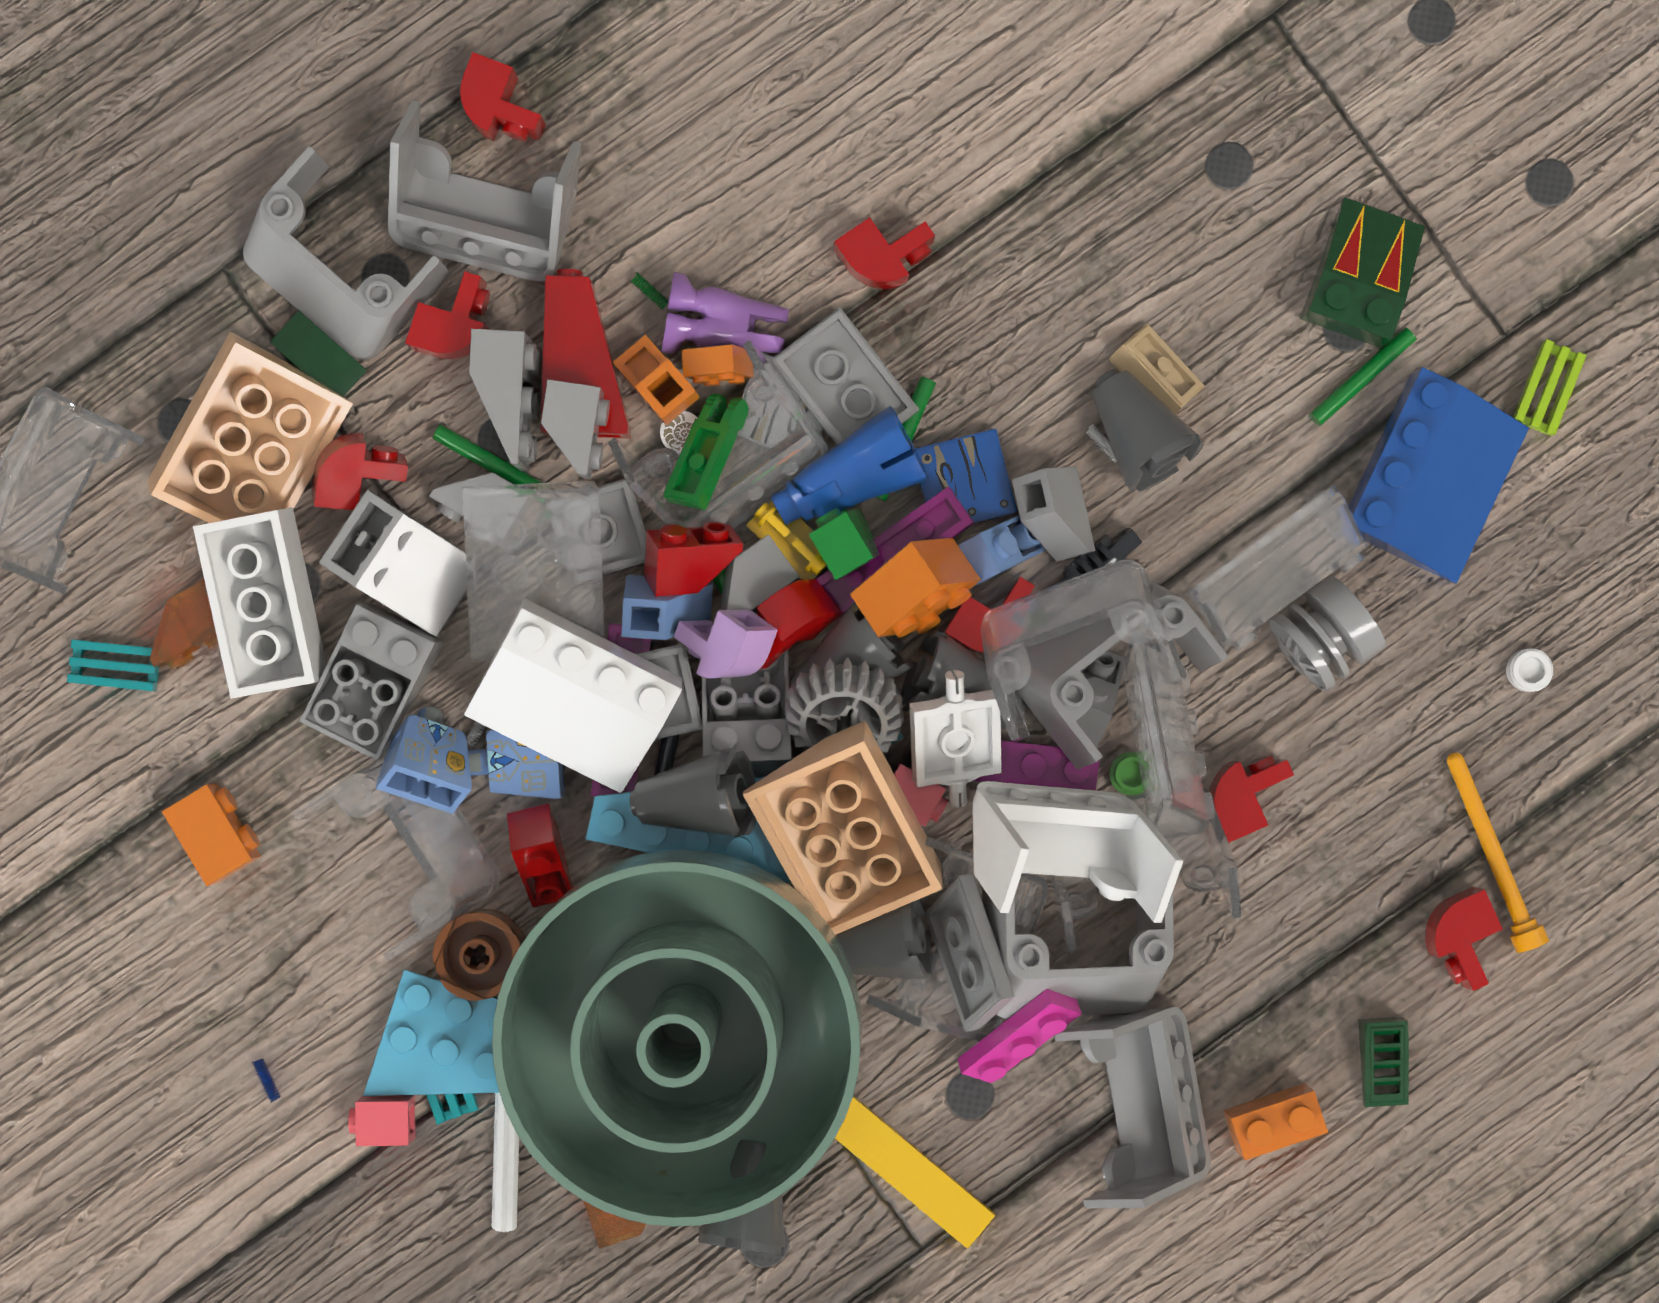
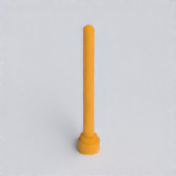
[1447,752,1550,953]

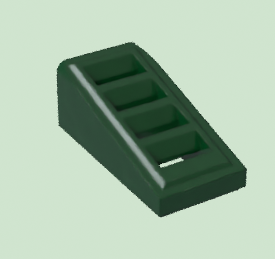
[1358,1017,1409,1107]

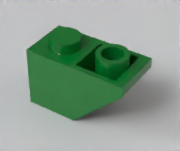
[809,508,880,580]

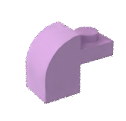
[674,609,778,678]

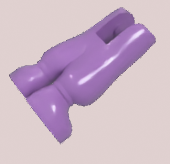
[662,272,789,354]

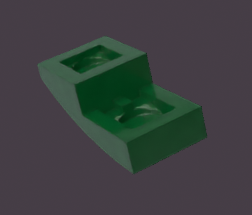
[269,310,367,397]

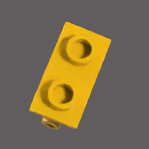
[746,499,827,580]

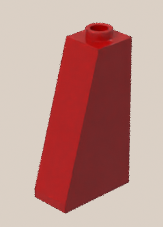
[540,269,631,439]

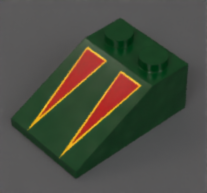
[1300,197,1425,348]

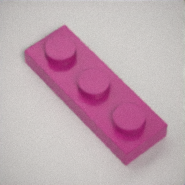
[957,989,1082,1083]

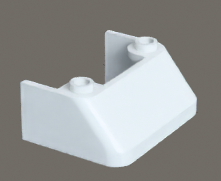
[972,781,1183,923]

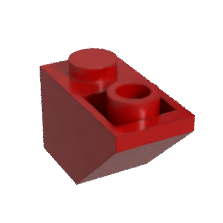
[644,522,743,597]
[507,803,573,907]

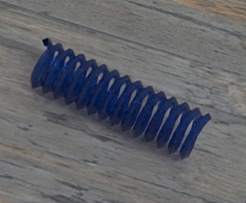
[252,1059,281,1103]

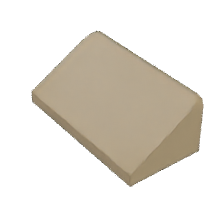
[1109,323,1205,413]

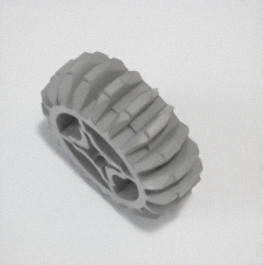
[784,657,904,752]

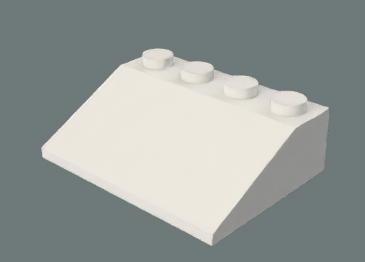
[464,598,682,793]

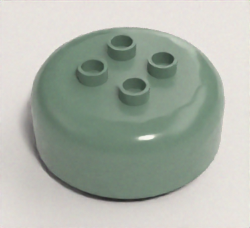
[492,850,862,1227]

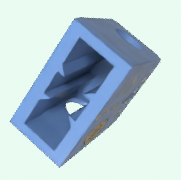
[376,707,472,814]
[468,730,565,799]

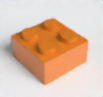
[682,344,754,387]

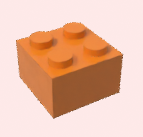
[850,538,981,638]

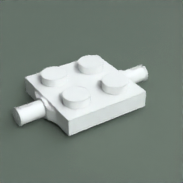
[909,670,1001,808]

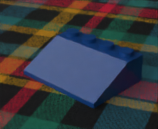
[1338,367,1529,584]

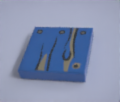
[916,429,1017,523]

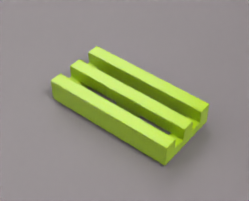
[1513,339,1587,436]

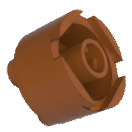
[432,909,526,1001]

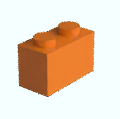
[162,783,261,886]
[1223,1083,1328,1160]

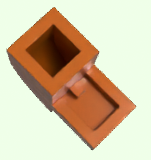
[613,334,700,426]

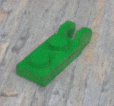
[663,393,749,511]

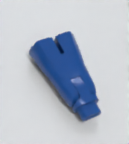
[771,405,929,525]

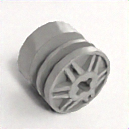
[1269,575,1386,692]

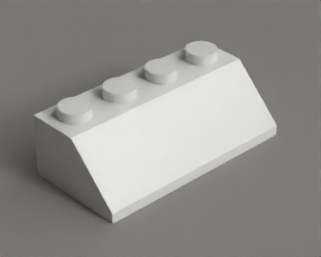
[193,507,327,699]

